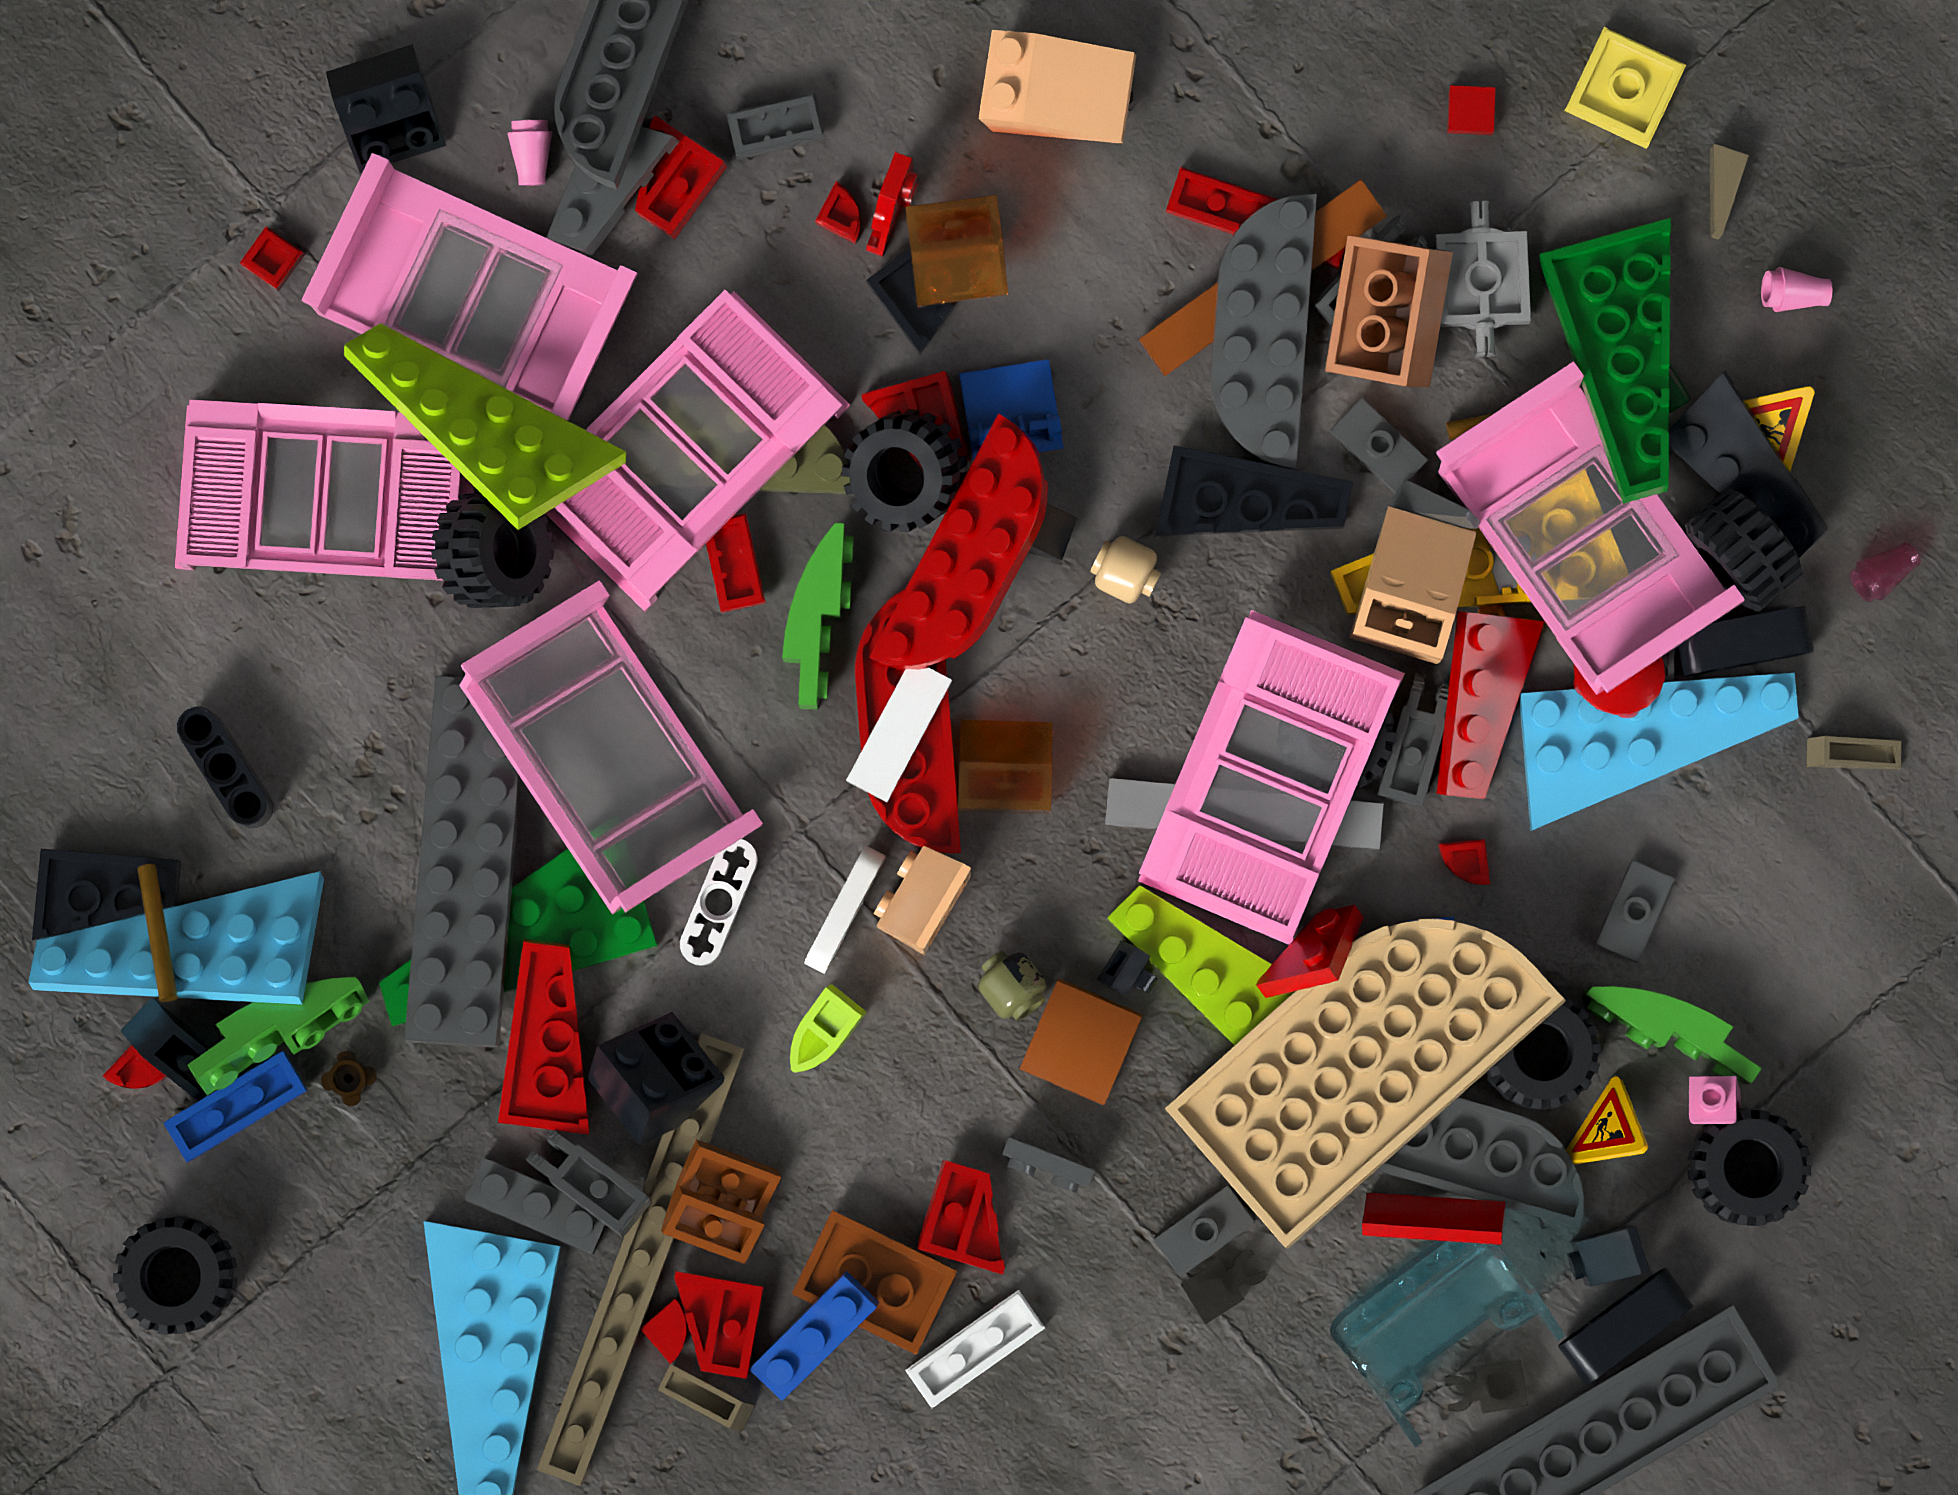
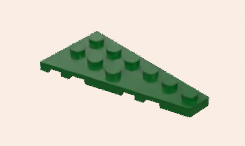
[1539,218,1671,504]
[379,814,658,1027]

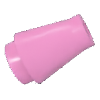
[507,120,553,186]
[1761,267,1833,312]

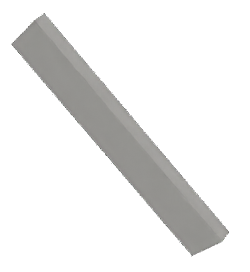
[1105,778,1384,850]

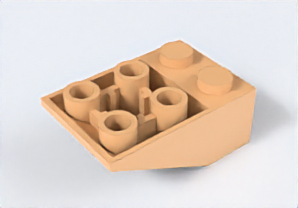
[1349,506,1476,664]

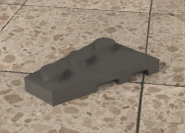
[546,126,680,256]

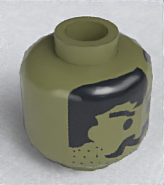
[978,951,1047,1021]

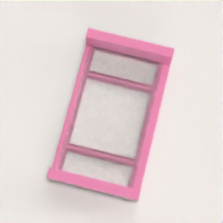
[459,580,763,915]

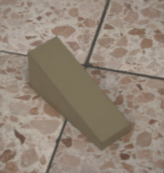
[1710,144,1749,240]
[1806,736,1901,770]
[658,1364,755,1432]

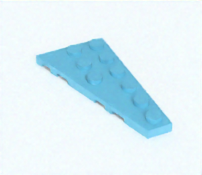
[1519,672,1799,831]
[28,871,324,1004]
[423,1221,561,1495]

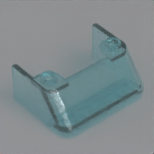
[1330,1241,1565,1448]

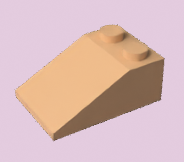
[978,30,1136,144]
[874,846,971,955]

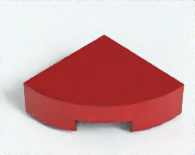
[815,181,861,244]
[1438,839,1490,886]
[102,1045,167,1089]
[640,1298,687,1364]

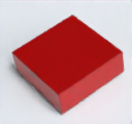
[1447,85,1496,135]
[240,226,305,291]

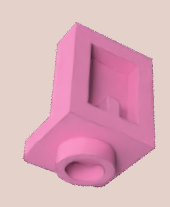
[1689,1076,1741,1124]

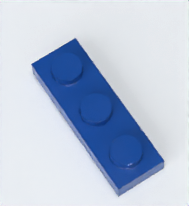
[163,1051,308,1163]
[749,1271,879,1401]

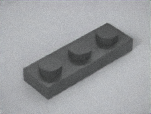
[465,1157,606,1255]

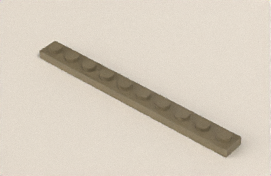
[537,1033,745,1486]

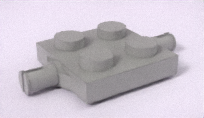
[1434,201,1531,357]

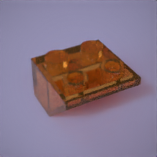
[905,195,1008,307]
[958,720,1053,814]

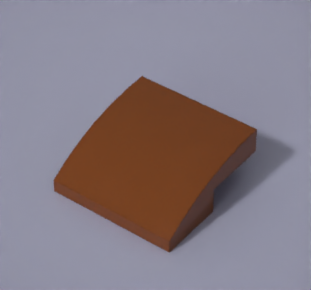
[1019,978,1143,1105]
[661,1139,781,1264]

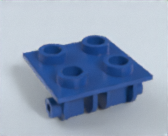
[959,359,1064,461]

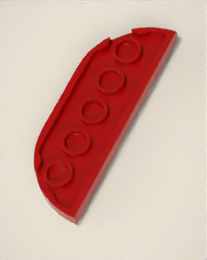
[869,413,1048,670]
[855,589,961,854]

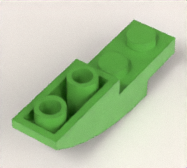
[782,523,854,710]
[188,977,370,1096]
[1582,986,1762,1084]

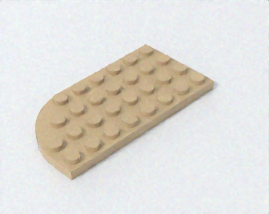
[1165,919,1566,1249]

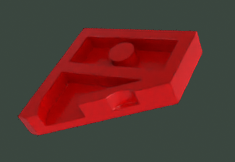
[635,116,727,240]
[866,152,918,257]
[861,371,970,470]
[1256,904,1364,998]
[916,1160,1005,1275]
[674,1271,764,1379]

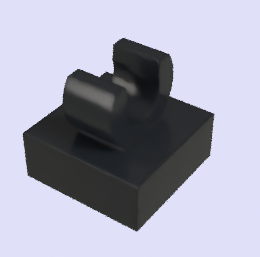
[1097,941,1159,995]

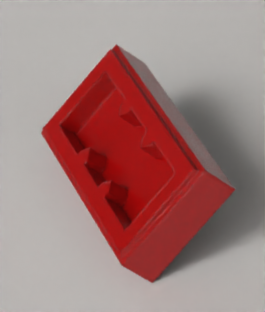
[706,513,766,613]

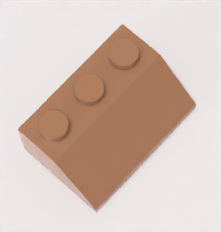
[1325,235,1453,388]

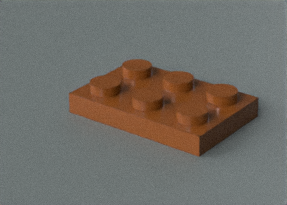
[792,1210,957,1355]

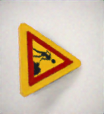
[1743,386,1815,472]
[1566,1076,1648,1164]

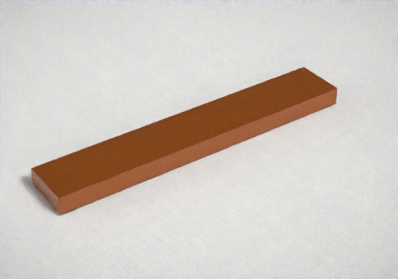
[1138,179,1387,376]

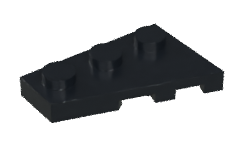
[866,200,1003,355]
[32,849,181,941]

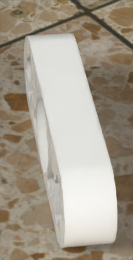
[680,839,758,966]
[804,845,886,974]

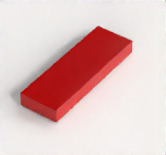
[1362,1192,1506,1245]

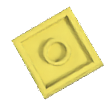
[1565,27,1686,149]

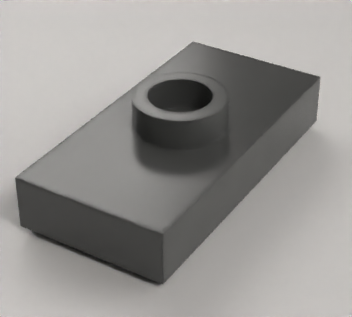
[726,93,825,160]
[1329,398,1428,494]
[1594,860,1675,963]
[1153,1185,1255,1277]

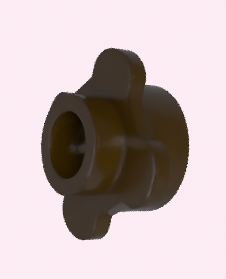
[321,1051,377,1106]

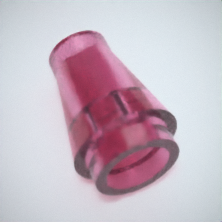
[1850,542,1921,602]

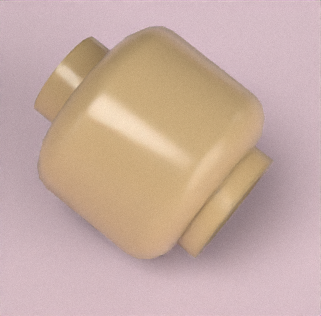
[1090,536,1162,604]

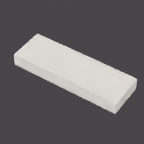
[846,667,952,802]
[905,1290,1045,1408]

